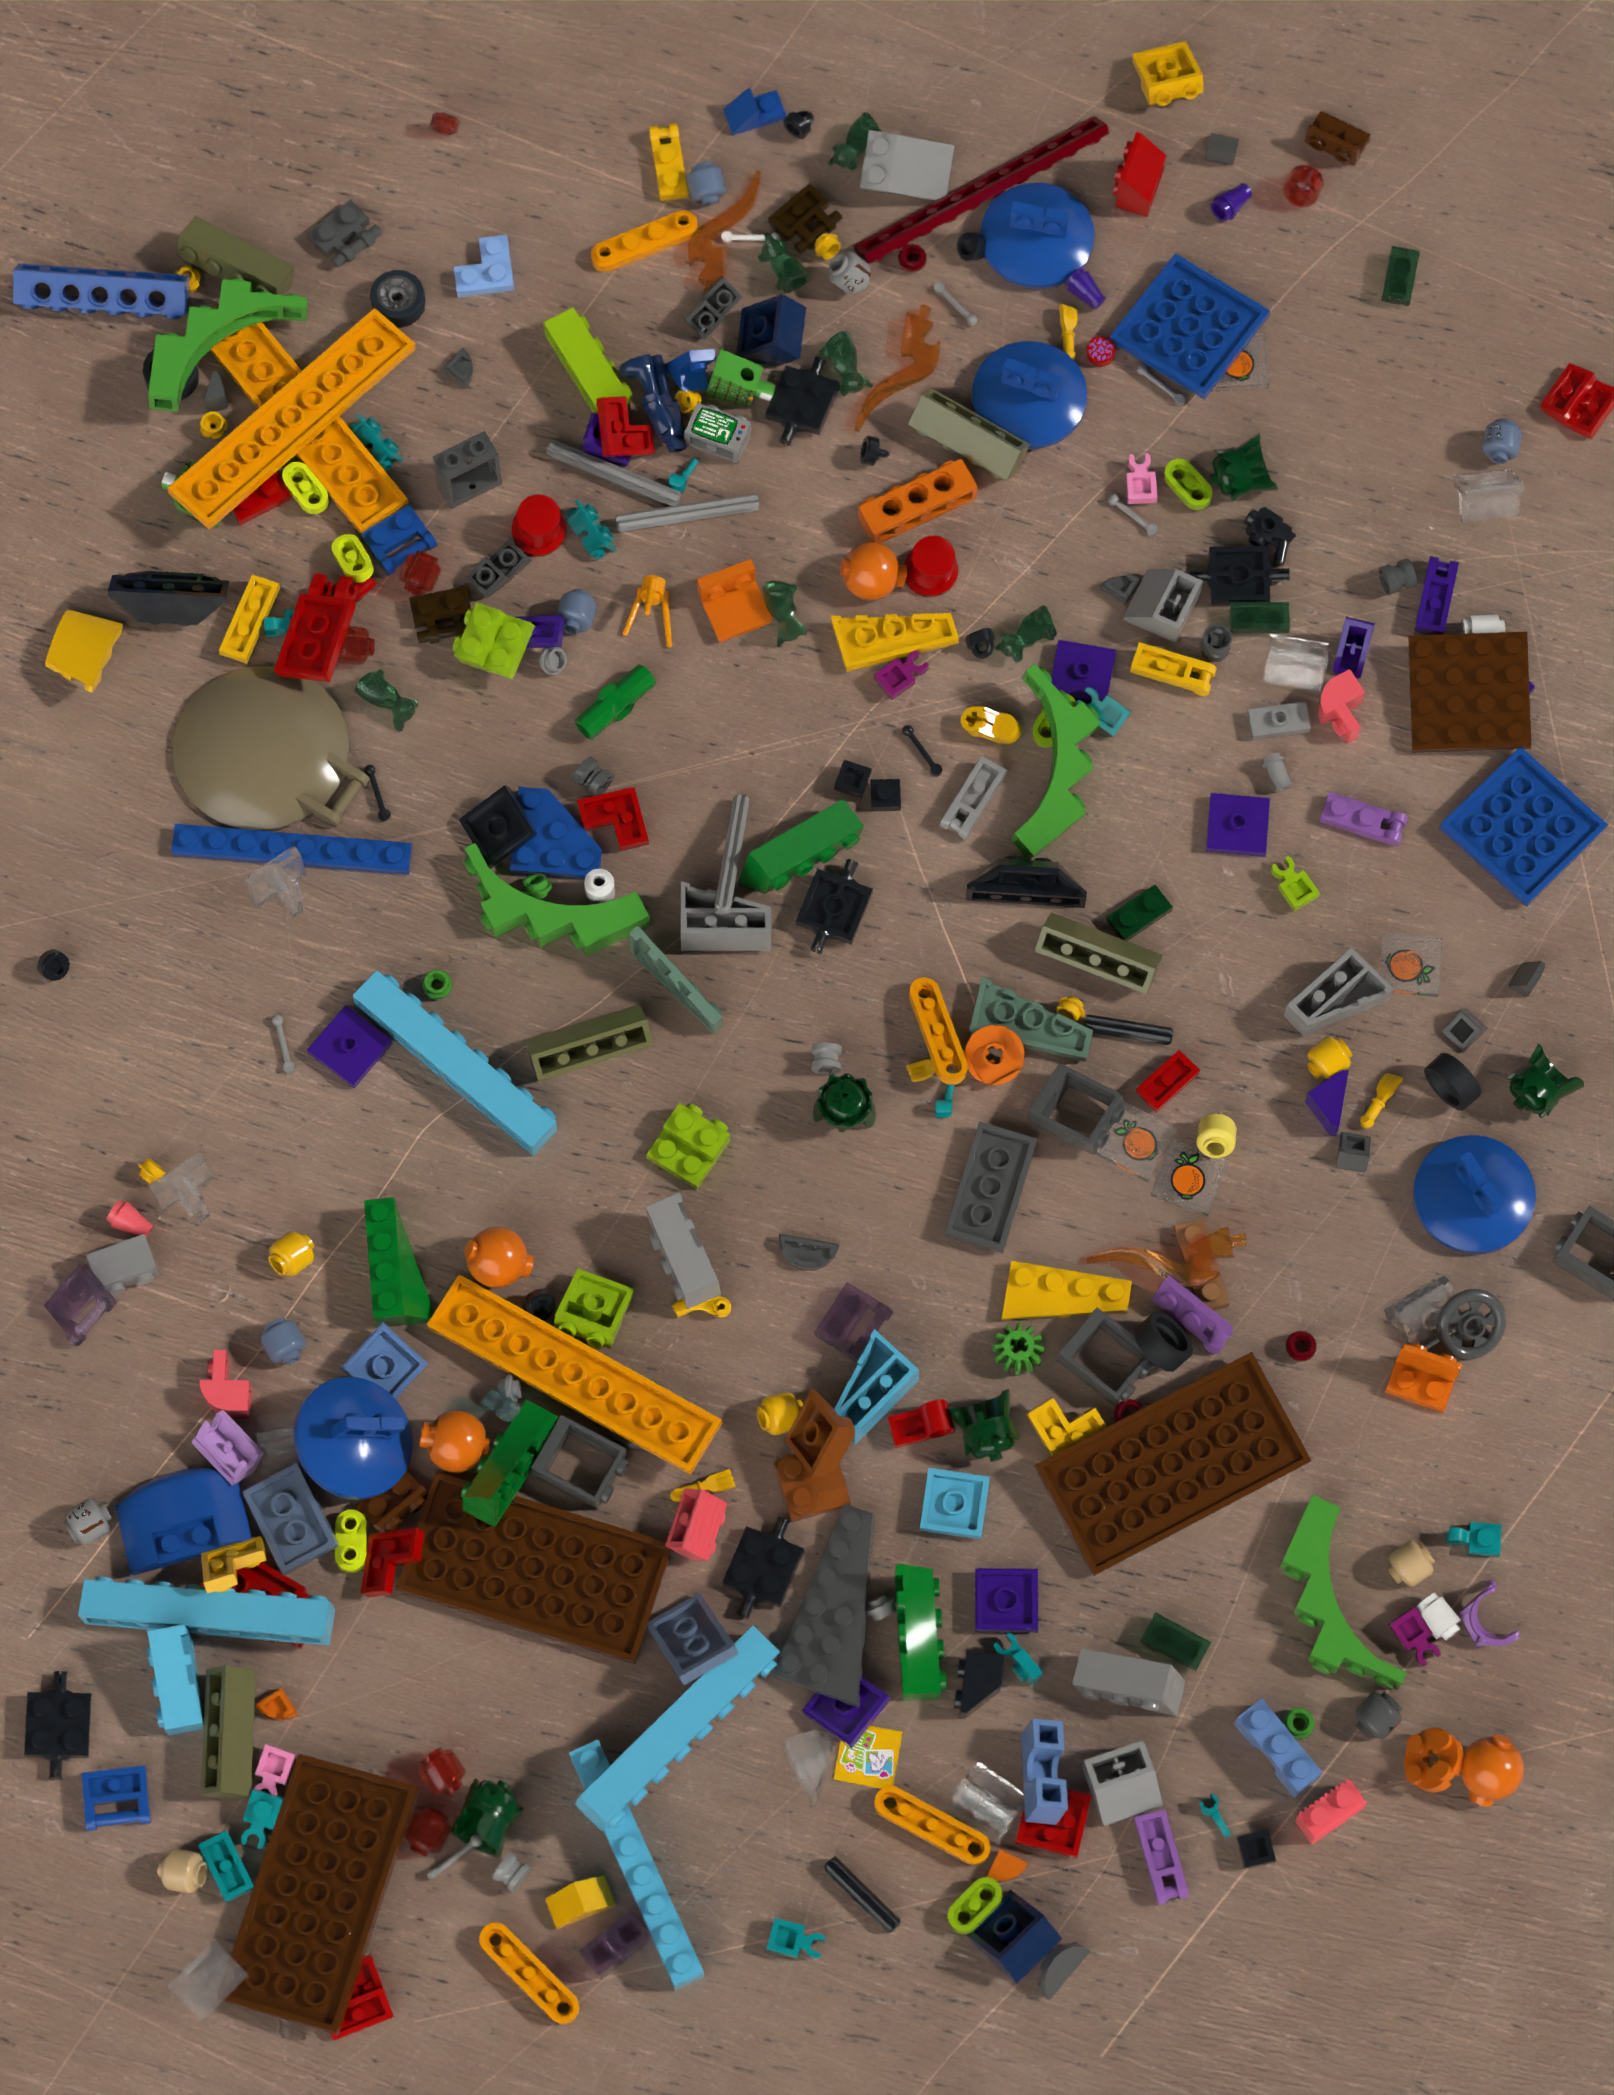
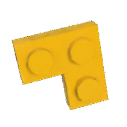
[1025,1397,1107,1456]
[201,1536,266,1593]

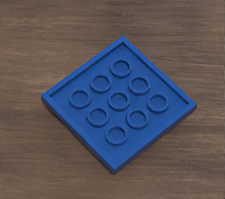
[1110,253,1270,400]
[1439,748,1608,907]

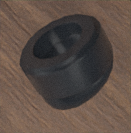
[783,111,814,139]
[957,232,985,261]
[860,436,890,466]
[965,628,996,659]
[37,949,70,981]
[523,1289,555,1321]

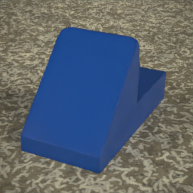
[723,88,786,135]
[665,349,717,391]

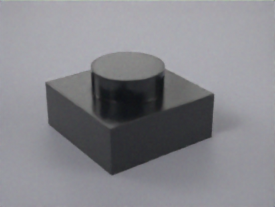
[834,760,872,799]
[870,779,901,811]
[1236,1830,1276,1870]

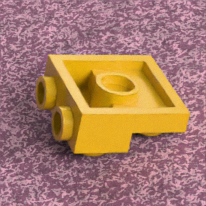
[1132,41,1204,106]

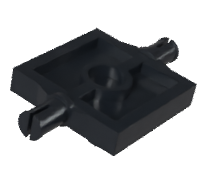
[765,356,840,446]
[1189,546,1290,605]
[796,859,873,954]
[722,1516,805,1619]
[24,1671,92,1780]

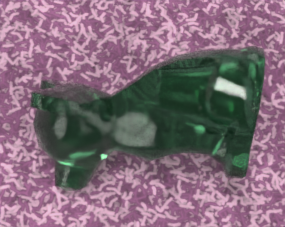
[828,112,882,171]
[758,233,810,293]
[819,331,874,396]
[762,581,807,647]
[995,605,1057,663]
[354,669,418,732]

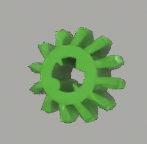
[992,1322,1045,1376]

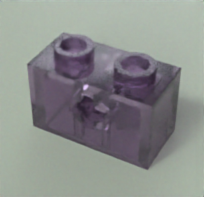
[580,1910,651,1981]

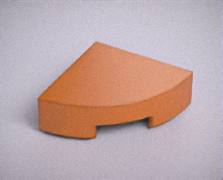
[255,1688,299,1720]
[987,1849,1028,1883]

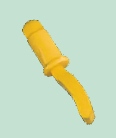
[1059,304,1078,359]
[906,1050,965,1082]
[1360,1073,1403,1129]
[670,1469,736,1502]

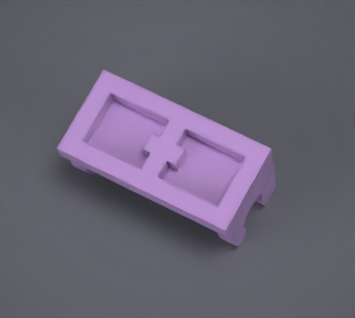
[191,1410,264,1486]

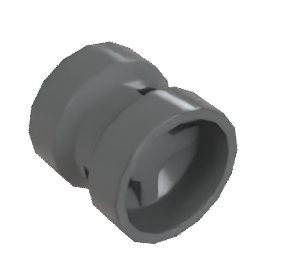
[1379,558,1417,595]
[1201,624,1232,662]
[572,757,614,796]

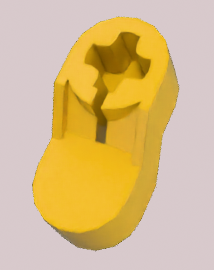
[960,706,1022,744]

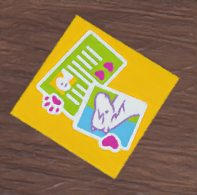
[833,1726,903,1788]

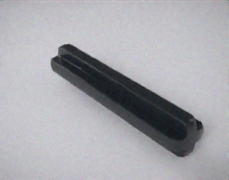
[1084,1014,1173,1045]
[824,1856,900,1933]

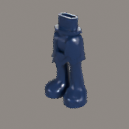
[619,354,686,453]

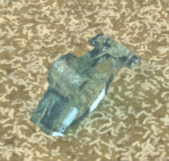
[479,1388,520,1422]

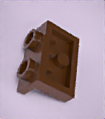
[1304,110,1371,166]
[356,1470,428,1533]

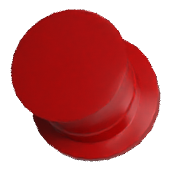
[511,494,566,557]
[904,535,958,597]

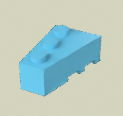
[834,1329,919,1445]
[147,1624,204,1736]

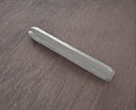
[546,440,681,506]
[616,493,759,532]
[714,794,749,915]

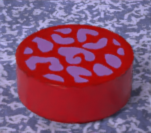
[1086,336,1115,367]

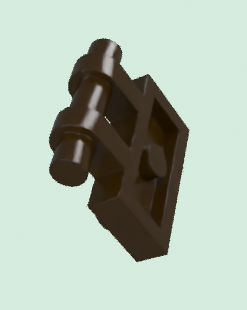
[768,183,843,254]
[409,586,471,644]

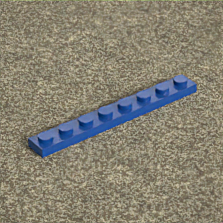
[171,824,412,875]

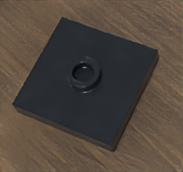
[459,785,537,869]

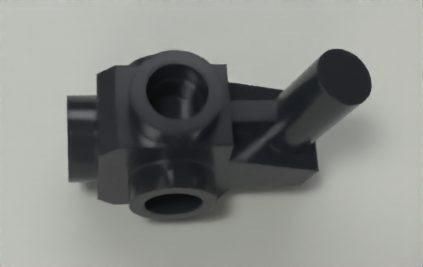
[1244,507,1296,566]

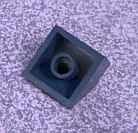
[736,294,806,366]
[966,1889,1062,1984]

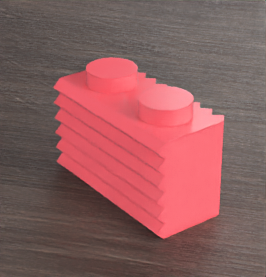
[665,1488,728,1562]
[1295,1779,1367,1845]

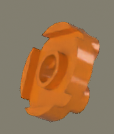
[965,1024,1025,1085]
[1404,1728,1465,1793]

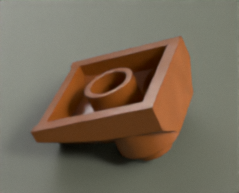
[784,1389,855,1478]
[774,1454,851,1523]

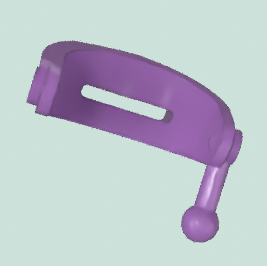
[1459,1580,1520,1646]

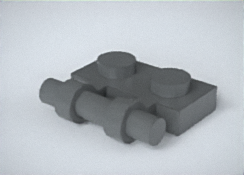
[307,200,382,268]

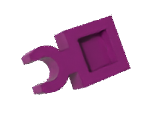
[874,650,929,700]
[1388,1607,1441,1666]

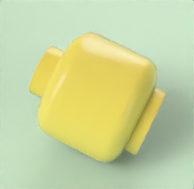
[1196,1113,1237,1158]

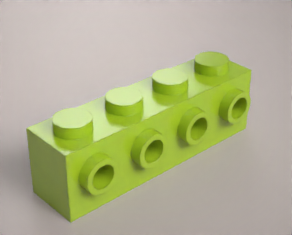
[543,307,633,414]

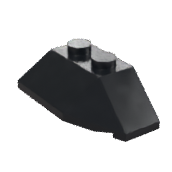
[108,571,229,626]
[966,856,1087,908]

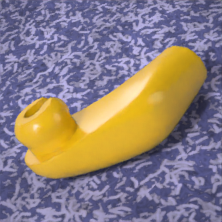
[671,1296,731,1318]

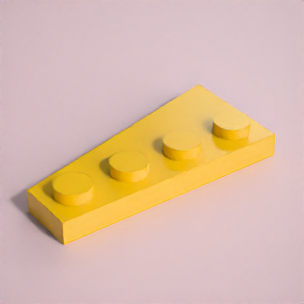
[830,613,959,672]
[1001,1261,1132,1322]

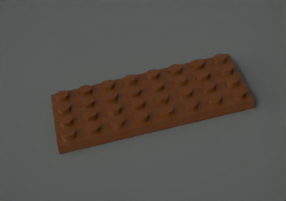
[1034,1352,1312,1577]
[396,1472,672,1664]
[216,1754,419,2035]

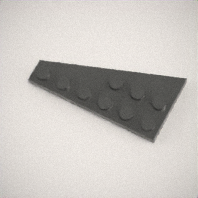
[772,1504,875,1708]

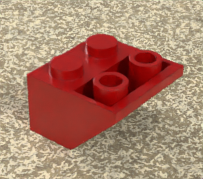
[1112,131,1167,217]

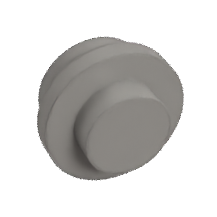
[539,647,567,675]
[498,1374,523,1405]
[867,1594,897,1621]

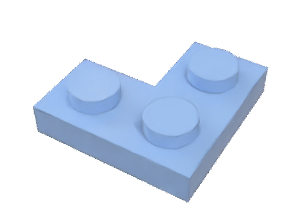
[454,235,514,297]

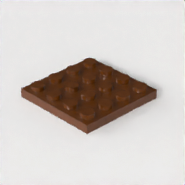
[1408,631,1531,753]

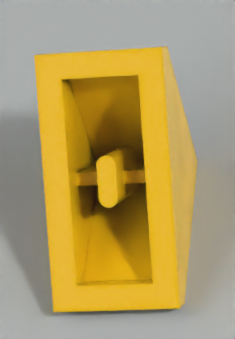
[545,1875,616,1929]

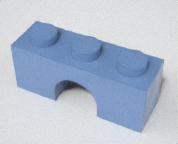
[1234,1698,1323,1799]
[1021,1718,1068,1825]

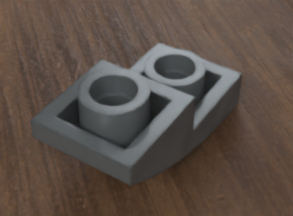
[684,275,742,339]
[466,539,532,598]

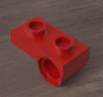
[887,1399,955,1449]

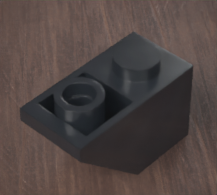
[954,1650,1004,1719]

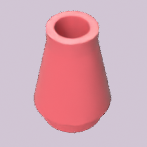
[106,1200,154,1237]

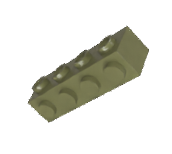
[176,215,295,295]
[908,388,1030,481]
[1035,912,1163,994]
[525,1004,654,1081]
[201,1665,256,1800]

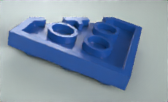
[510,787,602,880]

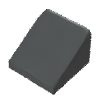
[1205,133,1239,165]
[205,371,229,413]
[1508,961,1546,997]
[1442,1008,1488,1052]
[1336,1132,1371,1172]

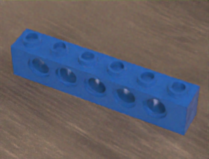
[13,263,190,319]

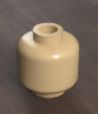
[1388,1540,1436,1587]
[157,1849,208,1893]

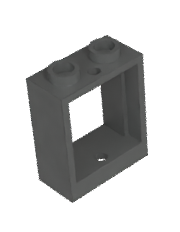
[433,431,502,509]
[1028,1063,1125,1155]
[1553,1206,1614,1301]
[1057,1307,1155,1406]
[531,1415,629,1510]

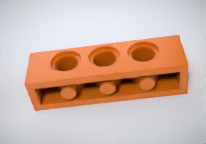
[858,458,978,543]

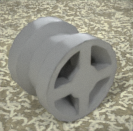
[811,1042,842,1075]
[492,1852,531,1893]

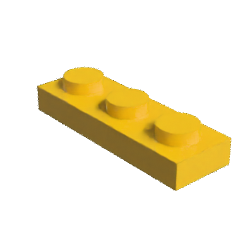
[219,574,280,664]

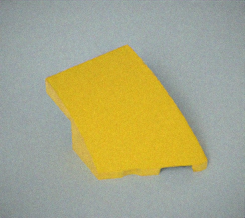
[45,609,123,693]

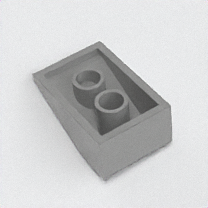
[860,130,955,201]

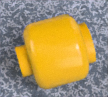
[1306,1036,1353,1080]
[268,1231,314,1277]
[757,1392,803,1436]

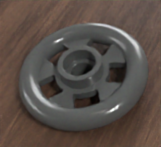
[1436,1289,1506,1360]

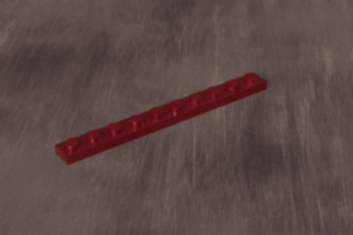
[853,116,1110,264]

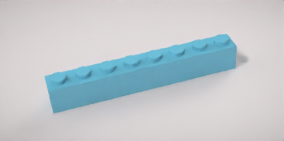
[352,970,558,1156]
[78,1576,335,1646]
[574,1626,780,1831]
[569,1739,704,1991]

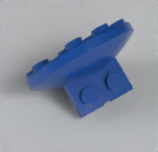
[980,183,1094,289]
[972,341,1087,449]
[1413,1135,1536,1254]
[294,1377,413,1500]

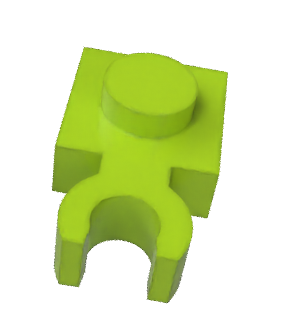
[1271,856,1320,912]

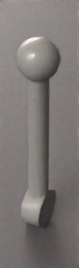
[934,282,978,326]
[1136,365,1186,406]
[1108,494,1158,537]
[272,1014,295,1074]
[427,1834,483,1880]

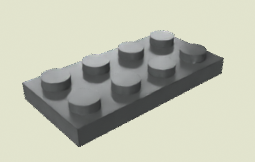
[944,1122,1037,1254]

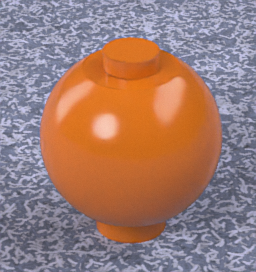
[839,542,907,601]
[464,1227,534,1288]
[418,1410,490,1473]
[1461,1734,1524,1807]

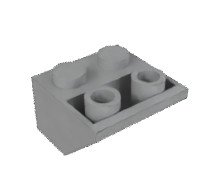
[1123,569,1203,643]
[1082,1740,1163,1827]

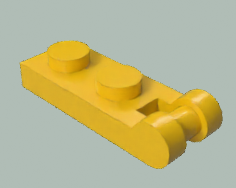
[649,123,688,201]
[1130,642,1217,696]

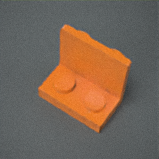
[697,559,773,642]
[1385,1343,1462,1413]

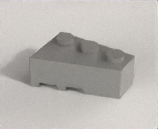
[681,881,771,951]
[1284,947,1394,1037]

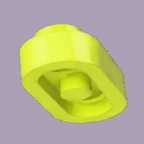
[282,462,329,514]
[331,534,374,583]
[335,1509,367,1573]

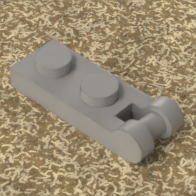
[940,756,1007,840]

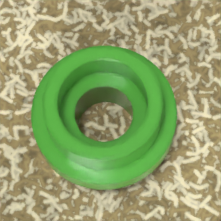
[522,874,552,899]
[422,970,452,1000]
[1283,1708,1315,1740]

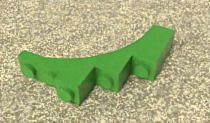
[148,278,308,412]
[1010,663,1101,860]
[463,843,650,957]
[1280,1495,1407,1690]

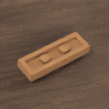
[1173,1218,1230,1311]

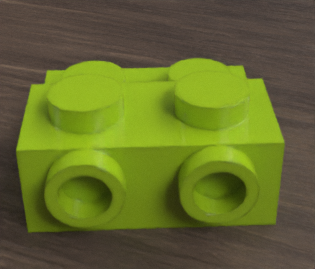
[453,602,535,680]
[646,1102,730,1189]
[554,1268,635,1349]

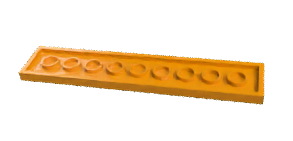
[209,305,409,534]
[168,308,416,530]
[427,1274,722,1475]

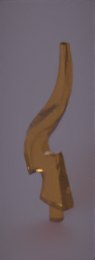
[688,170,761,295]
[855,305,940,432]
[1086,1227,1247,1287]

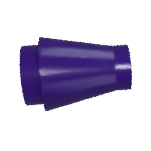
[1211,183,1252,221]
[1065,267,1106,310]

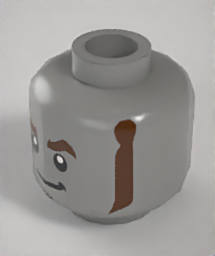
[829,251,871,295]
[63,1499,112,1545]

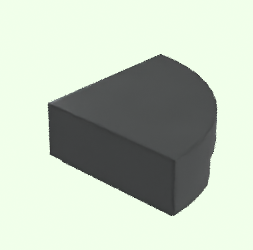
[444,348,473,389]
[1101,575,1141,605]

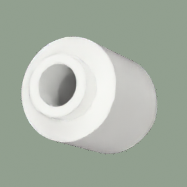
[1461,614,1505,634]
[584,869,615,904]
[1416,1592,1461,1641]

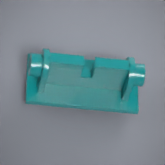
[349,414,404,472]
[566,499,617,560]

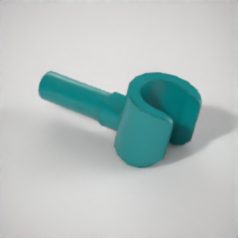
[669,458,699,493]
[935,1084,955,1118]
[1200,1793,1231,1838]

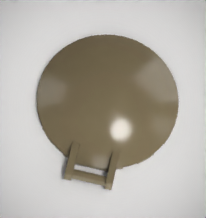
[172,666,370,831]

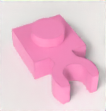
[1126,453,1157,504]
[254,1744,297,1796]

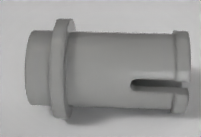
[1262,752,1293,792]

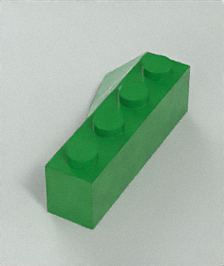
[738,799,864,894]
[364,1197,434,1328]
[461,1400,559,1527]
[894,1564,946,1701]

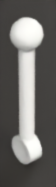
[721,231,781,244]

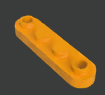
[591,210,698,272]
[909,977,968,1085]
[874,1786,991,1865]
[479,1922,580,2025]

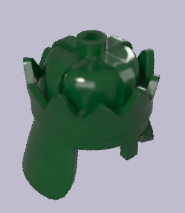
[1210,433,1278,501]
[1506,1043,1584,1118]
[813,1073,876,1132]
[948,1389,1020,1462]
[451,1778,524,1857]

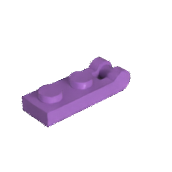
[1319,791,1408,846]
[1151,1275,1233,1354]
[1134,1809,1189,1905]

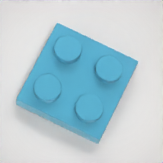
[919,1468,990,1540]

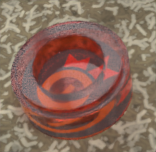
[430,112,460,135]

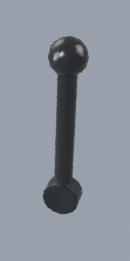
[902,725,942,777]
[364,765,391,822]

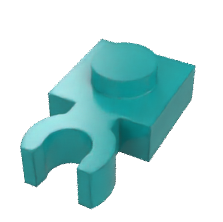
[1076,687,1132,736]
[241,1789,284,1849]
[766,1918,826,1959]

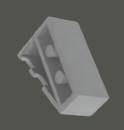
[646,1192,721,1309]
[1072,1648,1185,1717]

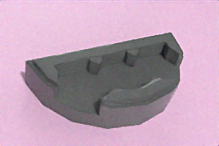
[779,1234,839,1271]
[1038,1942,1090,2000]

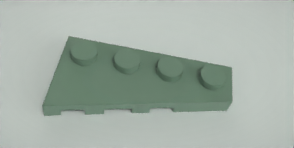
[629,926,722,1035]
[969,976,1093,1062]

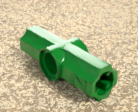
[574,664,656,740]

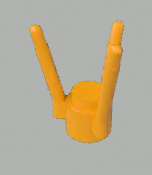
[622,575,672,648]

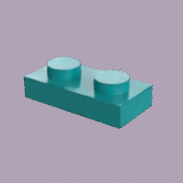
[198,1830,254,1903]

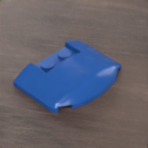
[115,1467,252,1576]

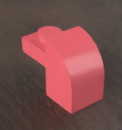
[1318,669,1365,744]
[200,1350,252,1418]

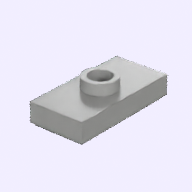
[1247,702,1311,740]

